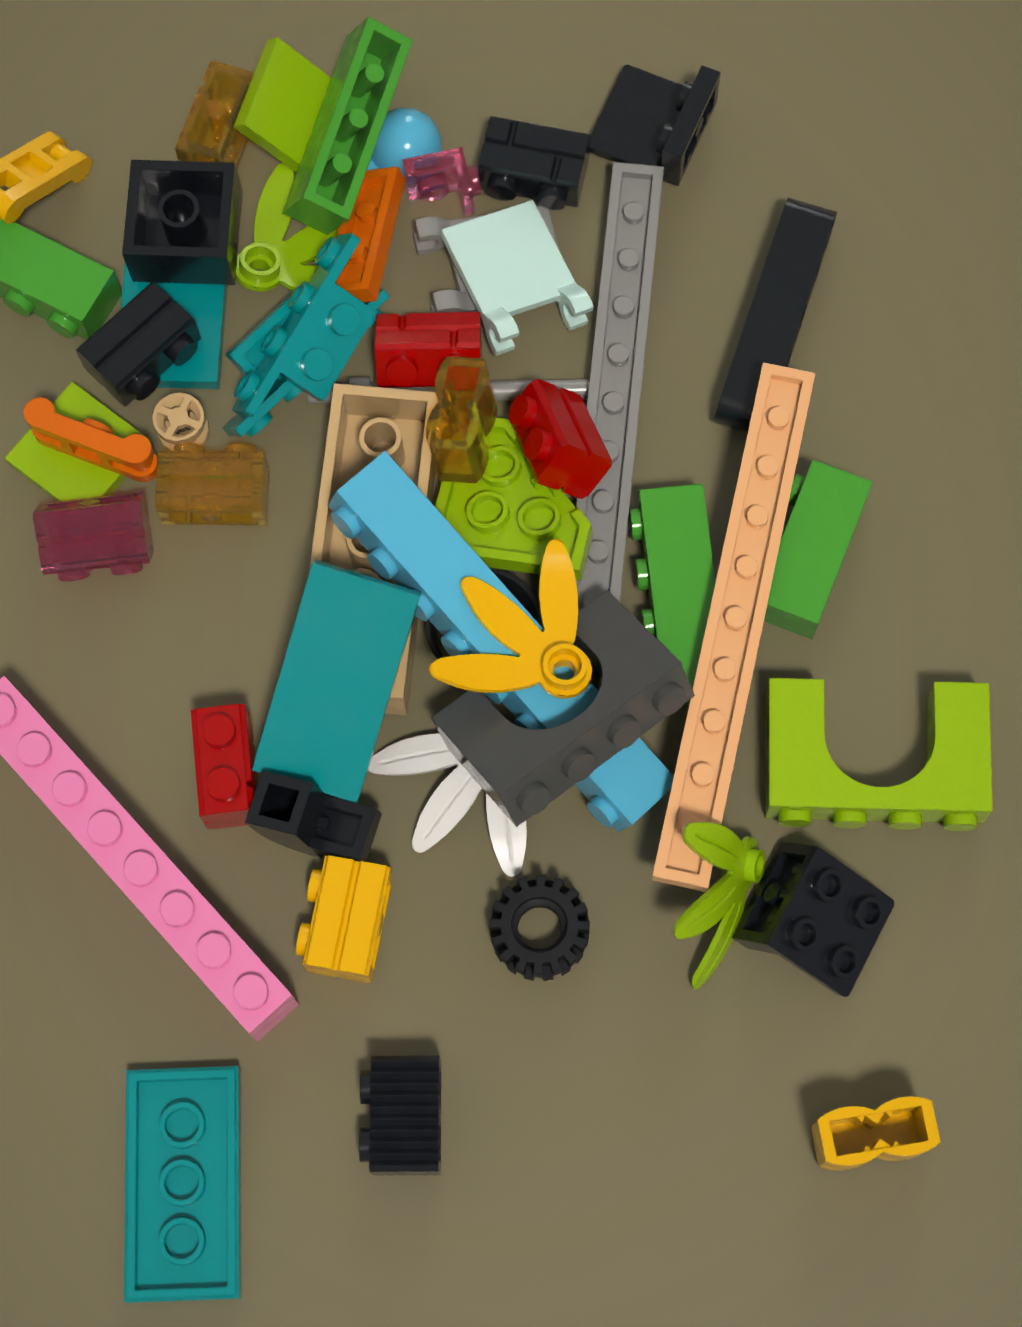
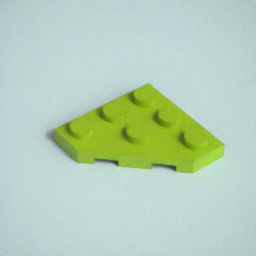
[435,413,593,580]

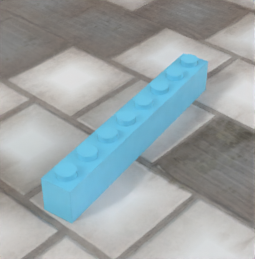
[328,451,674,832]

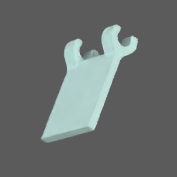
[440,200,594,356]

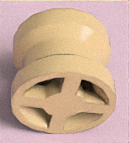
[152,392,210,456]

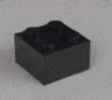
[122,160,243,285]

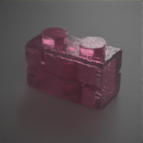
[33,492,154,582]

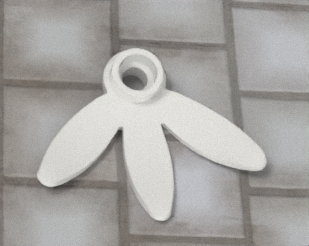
[368,720,527,877]

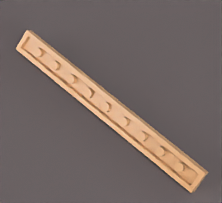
[652,362,815,892]

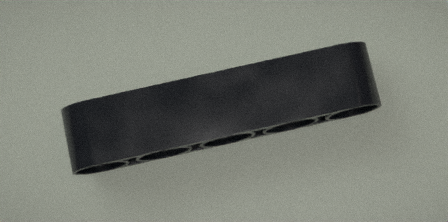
[714,198,837,433]

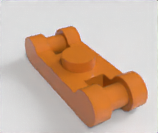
[23,397,160,482]

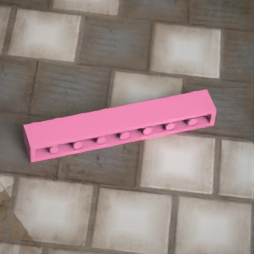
[0,676,299,1042]

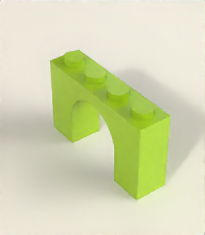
[765,678,993,831]

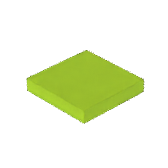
[234,37,331,173]
[4,382,154,524]

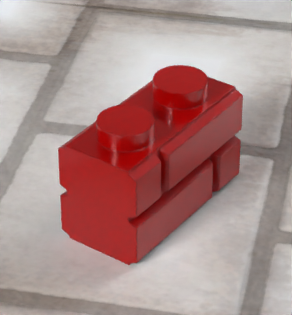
[374,312,482,388]
[508,378,612,499]
[191,703,258,829]

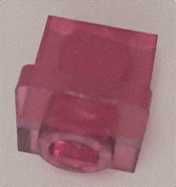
[402,147,482,216]

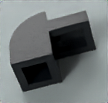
[245,770,382,862]

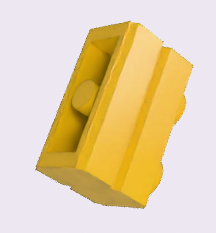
[296,855,393,983]

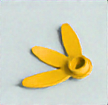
[429,539,592,699]

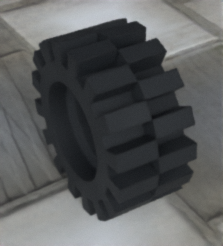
[489,875,590,981]

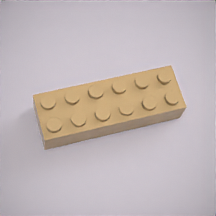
[309,383,442,716]

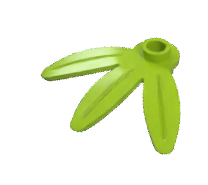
[236,163,382,292]
[674,822,765,990]

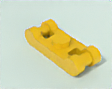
[0,131,92,224]

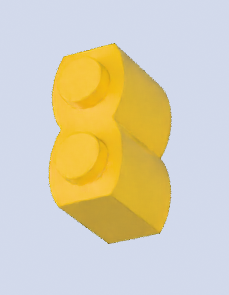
[811,1096,941,1171]

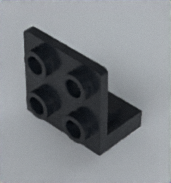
[590,65,721,186]
[732,842,894,997]

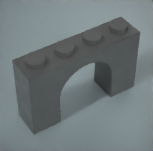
[431,591,695,827]

